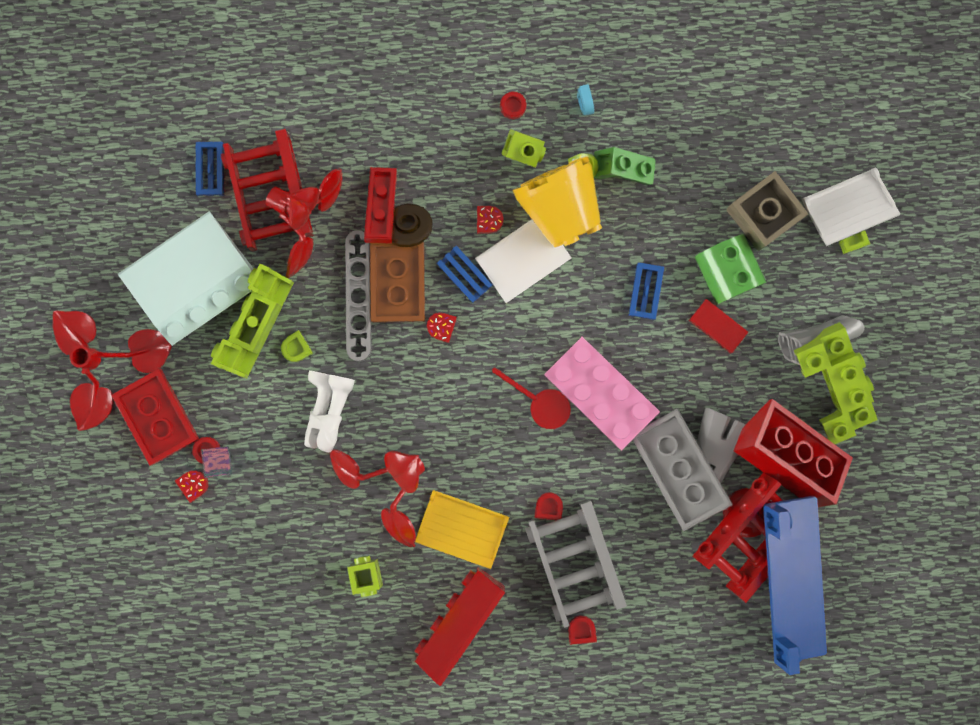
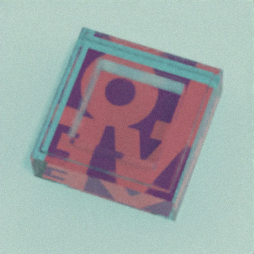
[201,446,232,478]

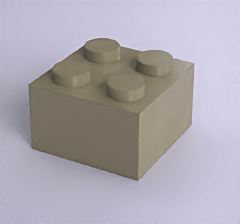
[726,171,809,252]

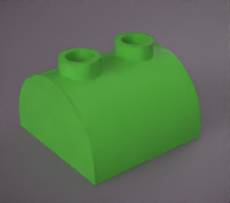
[695,234,767,305]

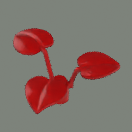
[266,168,342,278]
[53,311,172,431]
[330,449,425,547]

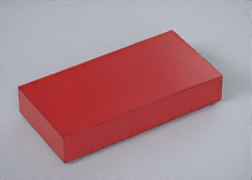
[688,299,748,354]

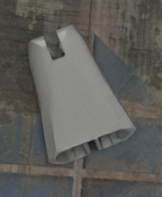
[778,315,865,365]
[697,407,746,483]

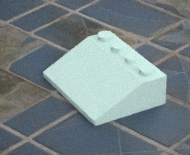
[118,211,254,346]

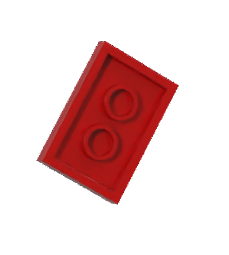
[111,369,199,466]

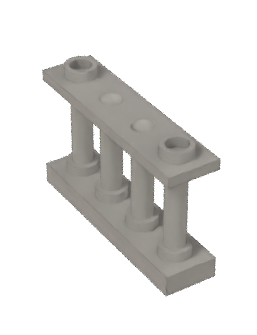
[525,500,627,628]

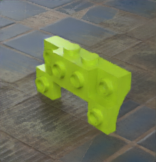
[211,264,294,379]
[793,322,878,444]

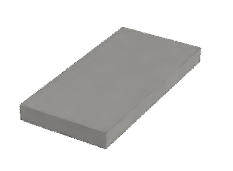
[633,409,733,531]

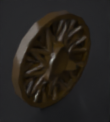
[392,204,433,247]

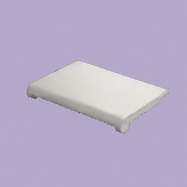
[802,168,900,246]
[475,219,571,303]

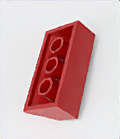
[733,399,853,507]
[414,567,505,686]

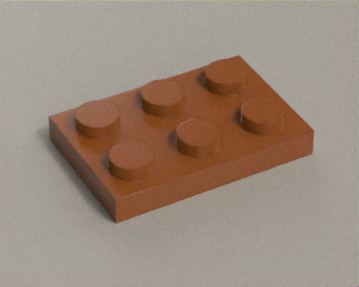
[370,242,425,323]

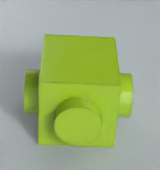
[501,129,546,168]
[347,555,383,597]

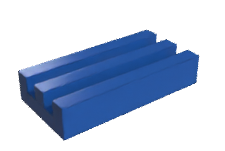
[196,142,224,196]
[437,245,492,303]
[628,262,664,320]

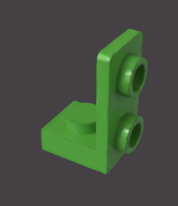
[594,147,656,185]

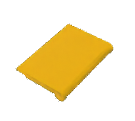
[415,490,509,569]

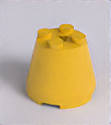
[513,156,602,247]

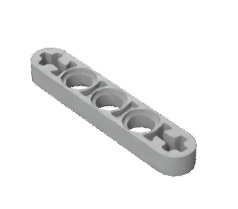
[345,230,372,362]

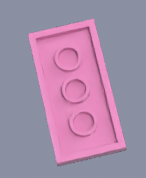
[544,337,660,451]

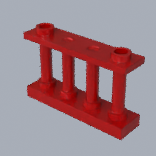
[221,129,314,252]
[692,473,783,603]

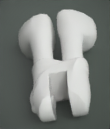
[304,371,355,453]

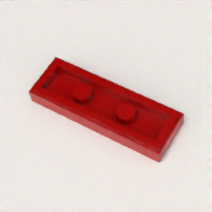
[364,167,397,244]

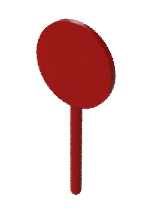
[492,368,571,429]

